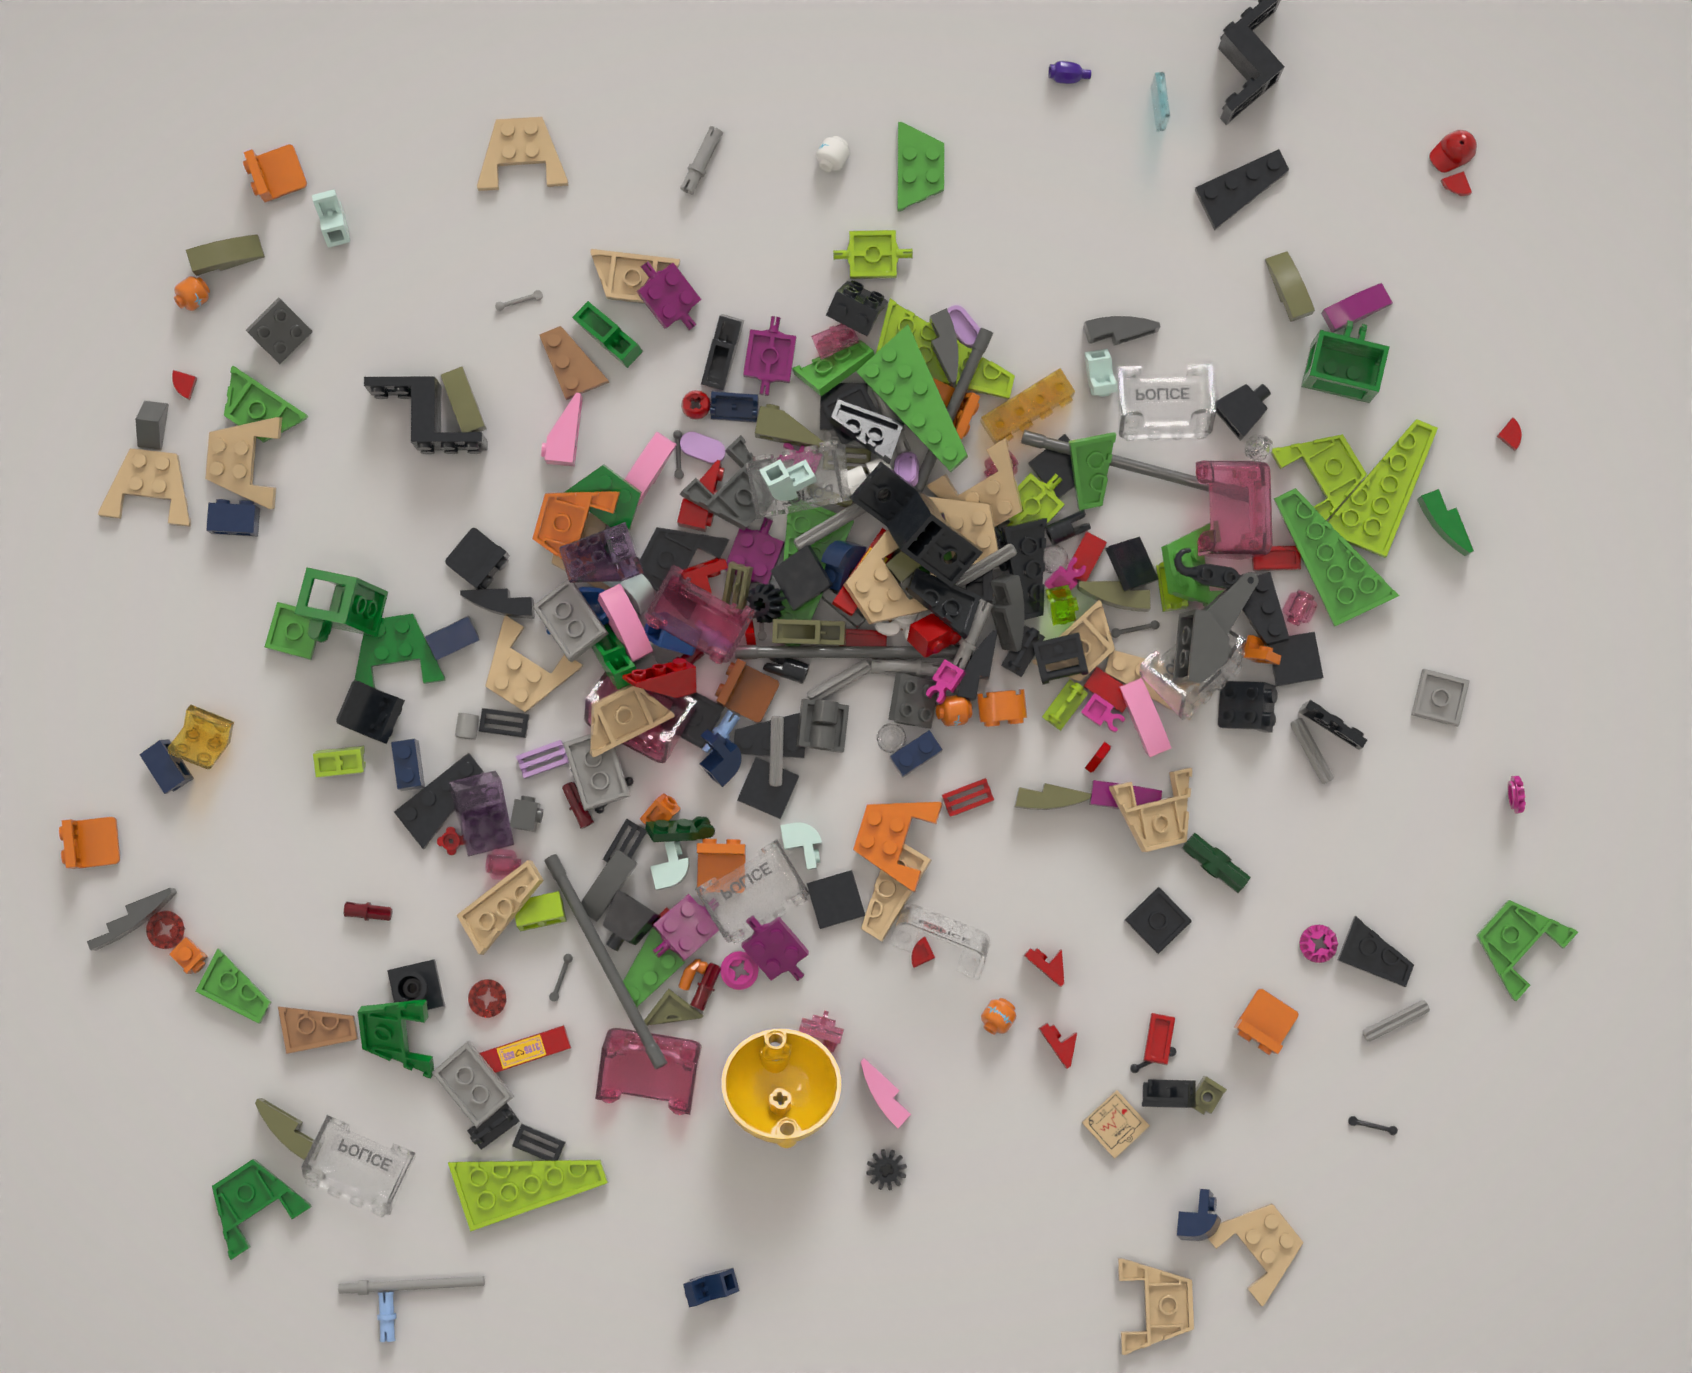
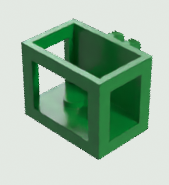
[1301,320,1390,403]
[294,567,388,643]

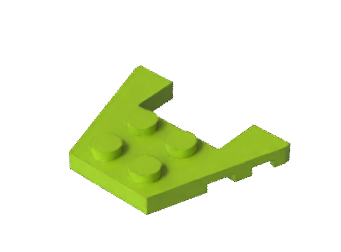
[1270,434,1367,520]

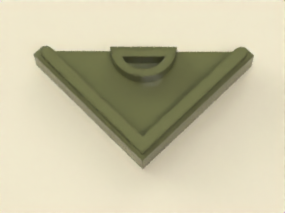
[644,989,704,1025]

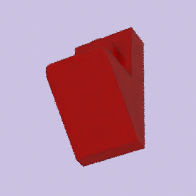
[675,558,728,594]
[1024,948,1064,987]
[1038,1023,1077,1069]

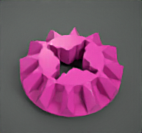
[1508,776,1526,814]
[1299,924,1338,963]
[720,951,759,990]

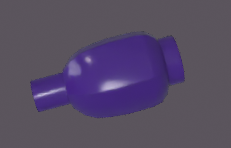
[1048,61,1091,84]

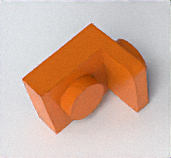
[1243,635,1281,665]
[640,793,681,825]
[169,937,208,974]

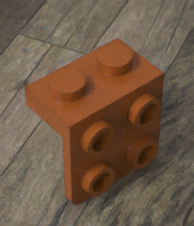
[715,659,779,723]

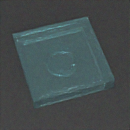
[1151,72,1170,132]

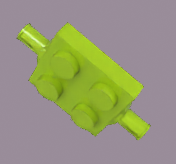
[833,230,913,279]
[1006,473,1065,527]

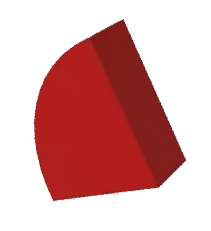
[1441,171,1472,196]
[172,370,197,400]
[1497,417,1522,451]
[744,619,756,645]
[1085,741,1111,773]
[911,937,935,968]

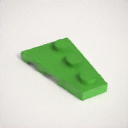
[792,340,875,396]
[1069,432,1117,510]
[623,928,685,1007]
[195,948,272,1024]

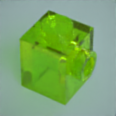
[1045,585,1079,626]

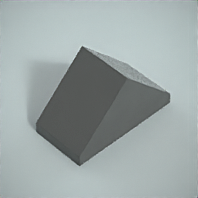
[135,401,169,450]

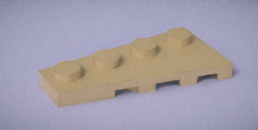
[1104,650,1200,720]
[861,844,932,942]
[457,860,544,955]

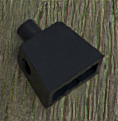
[1211,384,1271,441]
[603,890,661,952]

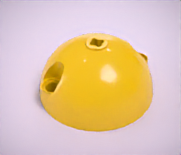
[722,1029,841,1148]

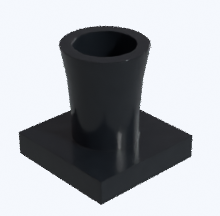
[387,959,445,1010]

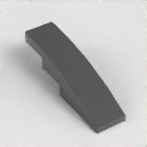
[87,888,177,951]

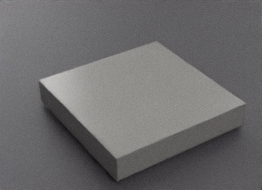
[1411,669,1470,727]

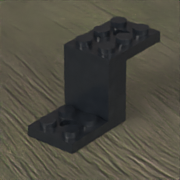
[1218,0,1285,125]
[364,376,488,454]
[850,462,983,588]

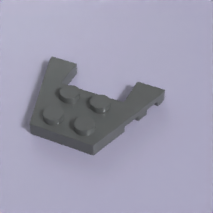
[680,435,776,530]

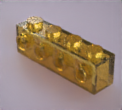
[980,368,1075,444]

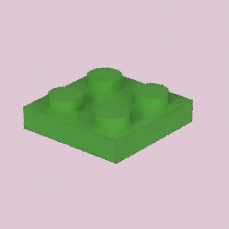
[264,602,317,660]

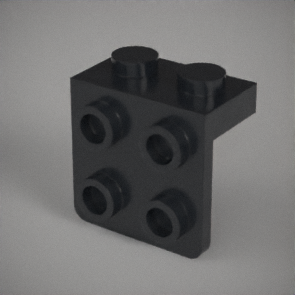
[826,280,888,336]
[445,528,510,590]
[336,680,405,744]
[1218,681,1278,733]

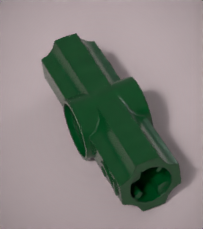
[1181,833,1251,893]

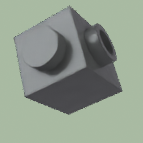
[510,796,543,832]

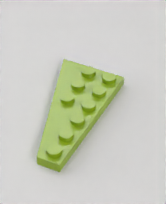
[876,298,1015,400]
[1328,419,1438,558]
[448,1160,608,1232]

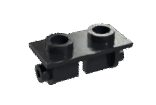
[1001,625,1045,677]
[467,1103,520,1150]

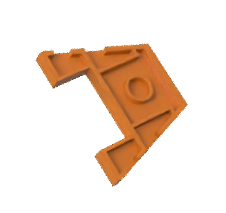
[532,491,620,581]
[853,802,943,892]

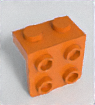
[243,144,307,202]
[933,378,980,439]
[59,817,120,869]
[697,839,746,893]
[1234,989,1298,1055]

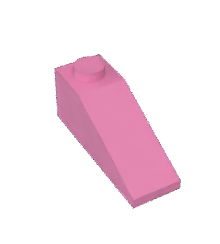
[541,393,583,467]

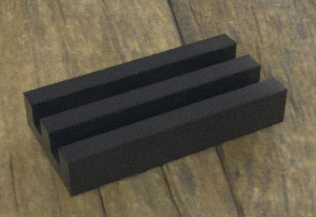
[479,708,530,738]
[602,819,647,863]
[512,1123,566,1161]

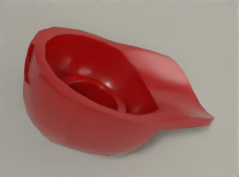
[1429,130,1477,173]

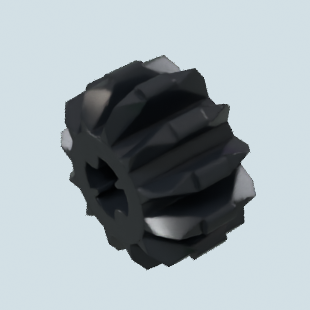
[746,583,786,623]
[866,1149,907,1190]

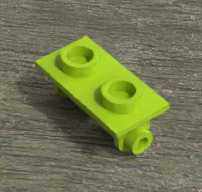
[1042,679,1088,731]

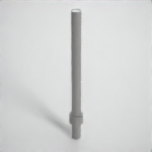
[338,1276,485,1295]

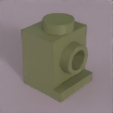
[1192,1076,1227,1115]

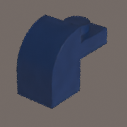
[821,540,867,591]
[699,729,742,787]
[1177,1189,1221,1241]
[683,1268,740,1308]

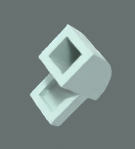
[312,189,350,248]
[1085,349,1118,397]
[759,459,817,501]
[601,561,655,615]
[780,823,822,870]
[650,841,690,890]

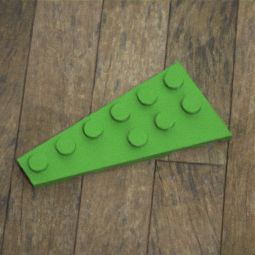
[856,324,968,472]
[1274,488,1399,626]
[779,497,854,646]

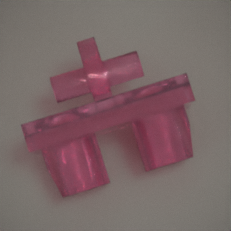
[811,324,859,359]
[799,1010,844,1053]

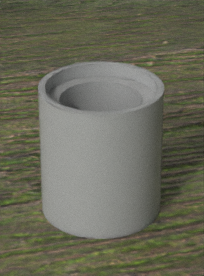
[455,713,479,740]

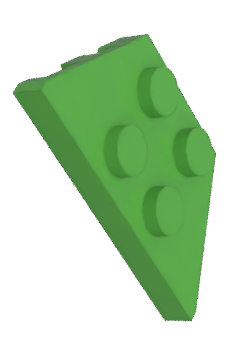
[898,122,944,211]
[224,366,308,443]

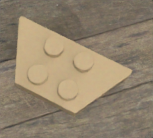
[590,249,680,303]
[1032,600,1115,682]
[590,684,675,757]

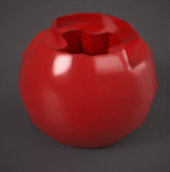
[681,390,711,420]

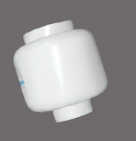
[816,136,850,172]

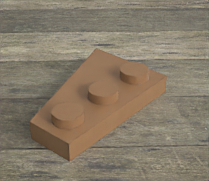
[539,326,609,400]
[278,1006,359,1054]

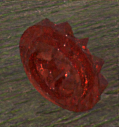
[146,911,186,949]
[468,979,507,1018]

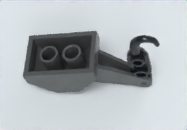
[1172,548,1259,686]

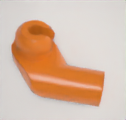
[678,959,708,991]

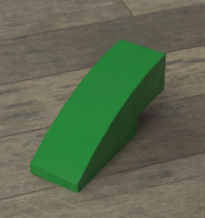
[572,301,643,368]
[1417,489,1474,556]
[592,624,636,690]

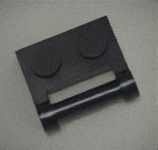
[1033,632,1089,685]

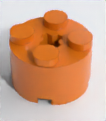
[977,689,1027,727]

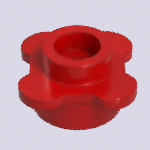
[437,827,466,855]

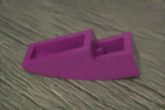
[1321,283,1393,333]
[1089,780,1162,809]

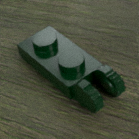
[645,816,716,842]

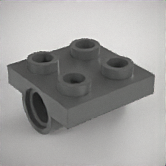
[245,297,313,364]
[888,673,937,729]
[796,699,849,753]

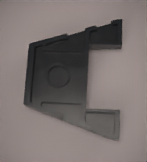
[635,527,729,622]

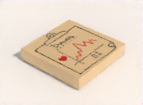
[1081,1090,1150,1159]

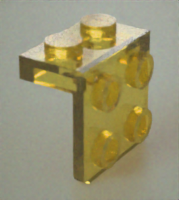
[168,704,234,769]

